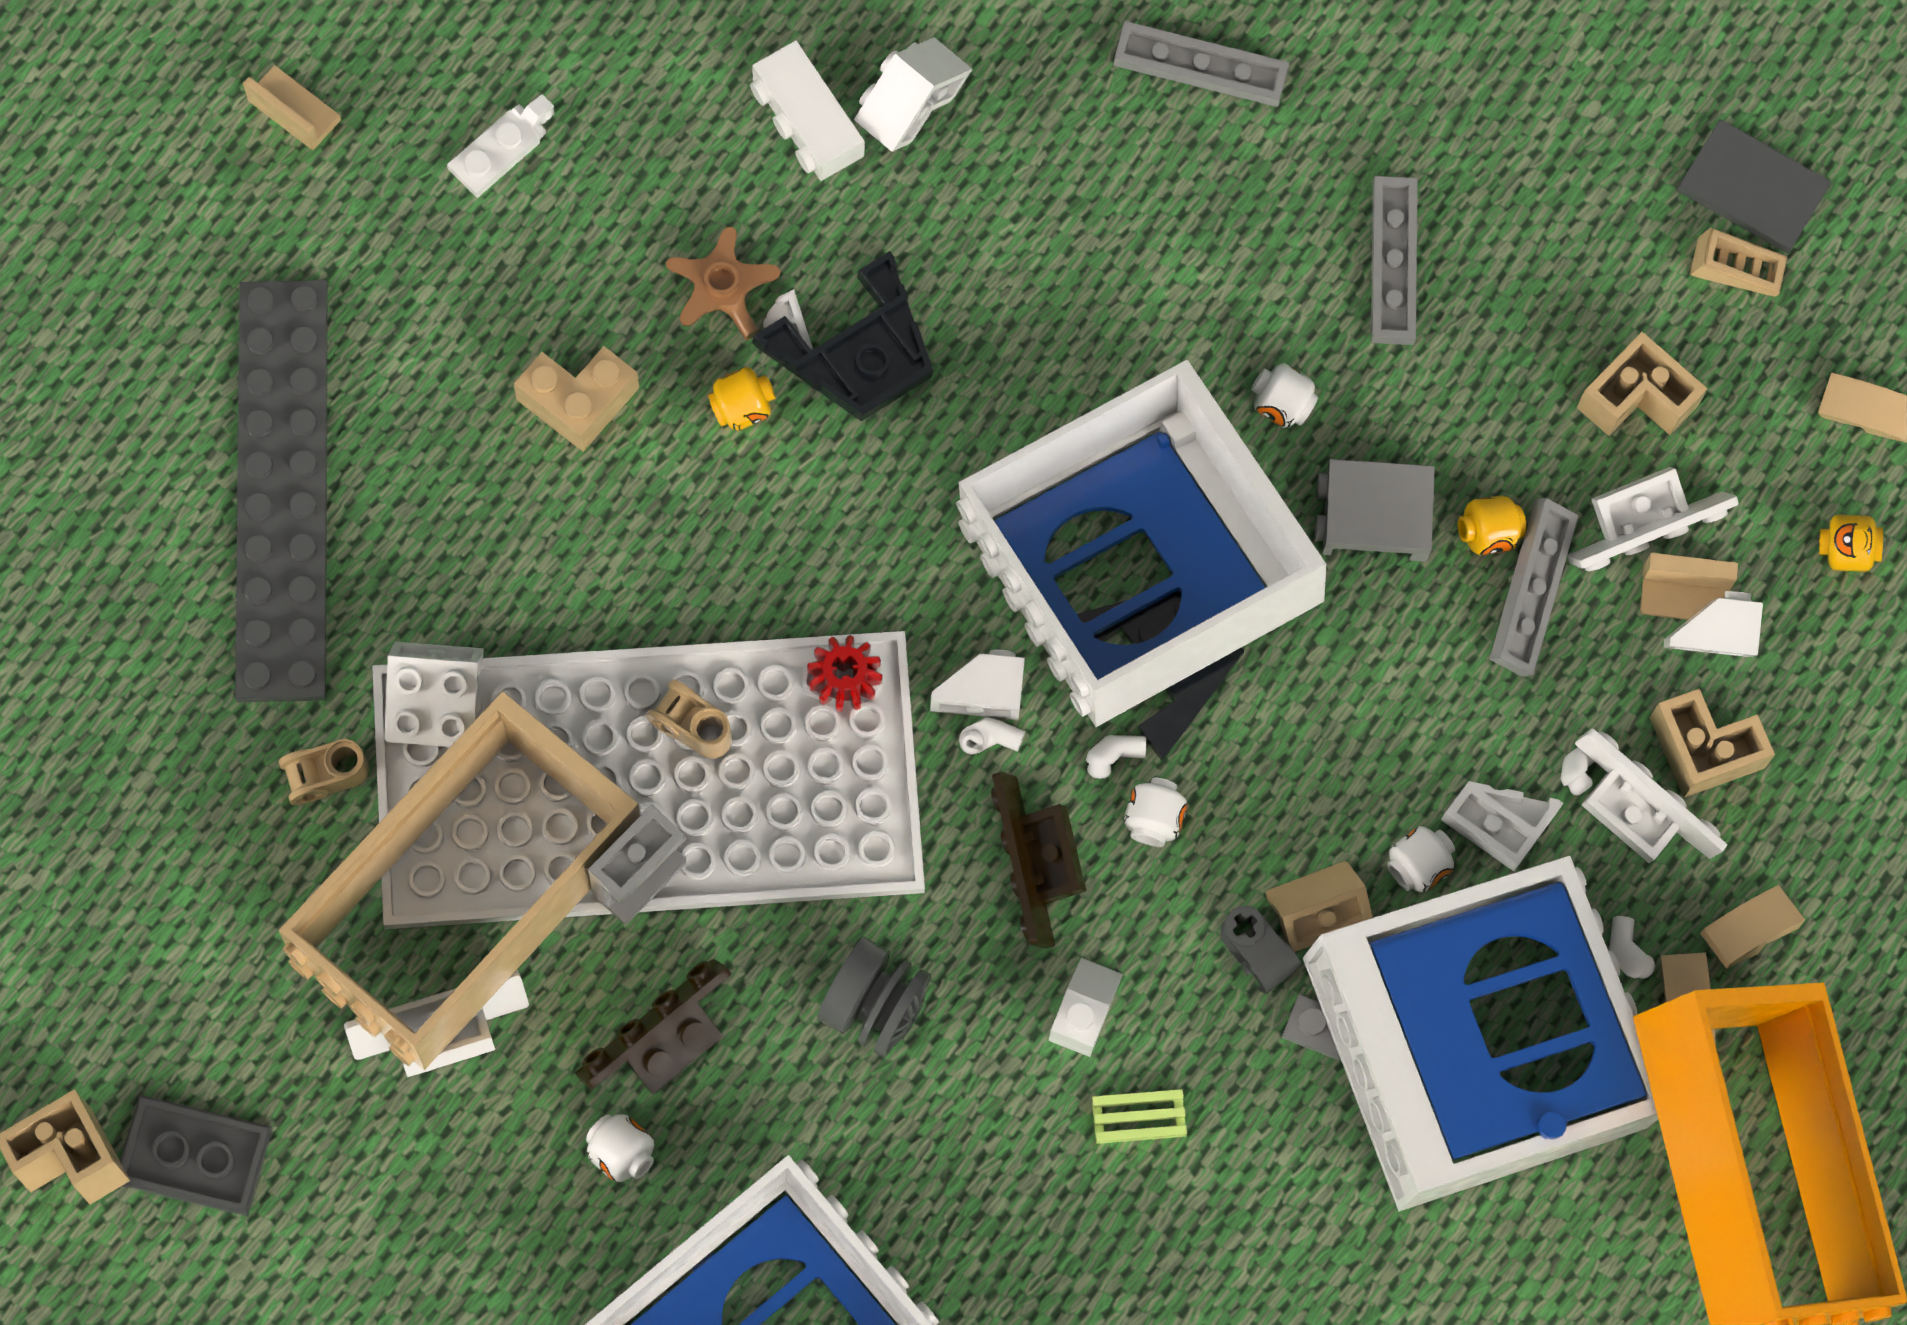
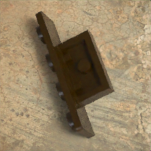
[991,771,1086,949]
[575,959,731,1094]

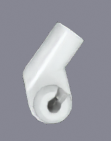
[959,717,1026,754]

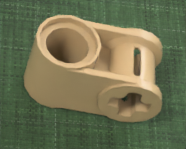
[645,679,732,758]
[279,739,369,805]

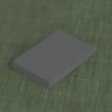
[1677,119,1831,254]
[120,1095,273,1217]

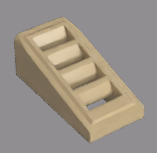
[1690,228,1787,297]

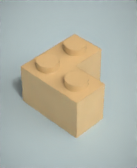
[1577,332,1708,436]
[514,346,639,452]
[1649,689,1775,798]
[0,1089,130,1205]

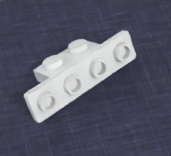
[1567,467,1739,571]
[1575,729,1727,863]
[344,970,529,1077]

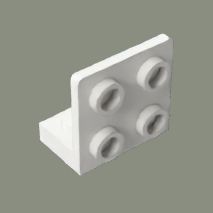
[384,642,484,747]

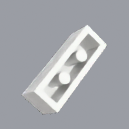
[750,41,865,181]

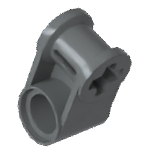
[1220,906,1301,994]

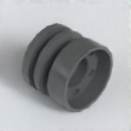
[817,937,931,1058]

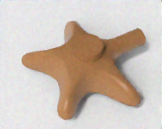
[666,227,781,340]

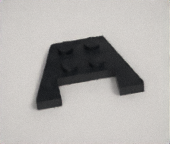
[752,251,933,421]
[1077,591,1244,760]

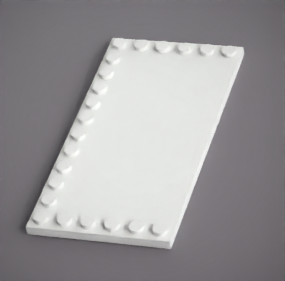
[372,631,925,929]

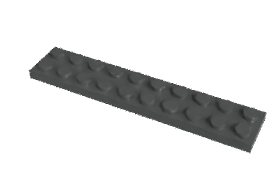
[235,280,328,703]

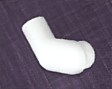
[1086,735,1146,778]
[1561,747,1595,796]
[1609,916,1655,979]

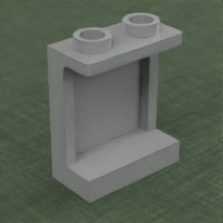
[1315,459,1435,562]
[588,805,686,924]

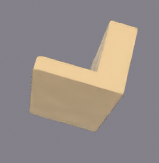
[243,65,341,150]
[1640,553,1738,620]
[1266,861,1373,952]

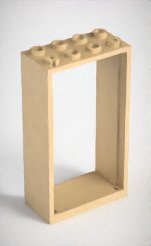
[279,691,641,1071]

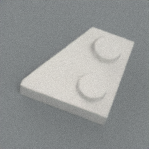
[1441,781,1564,871]

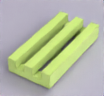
[1092,1089,1187,1144]

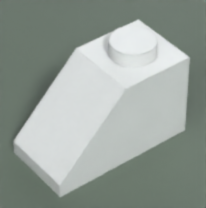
[1664,591,1763,657]
[930,650,1025,720]
[1048,958,1123,1057]

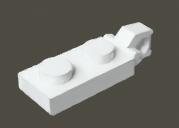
[447,94,555,198]

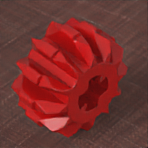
[807,635,883,712]

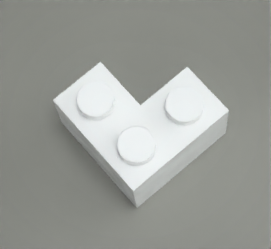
[854,37,972,152]

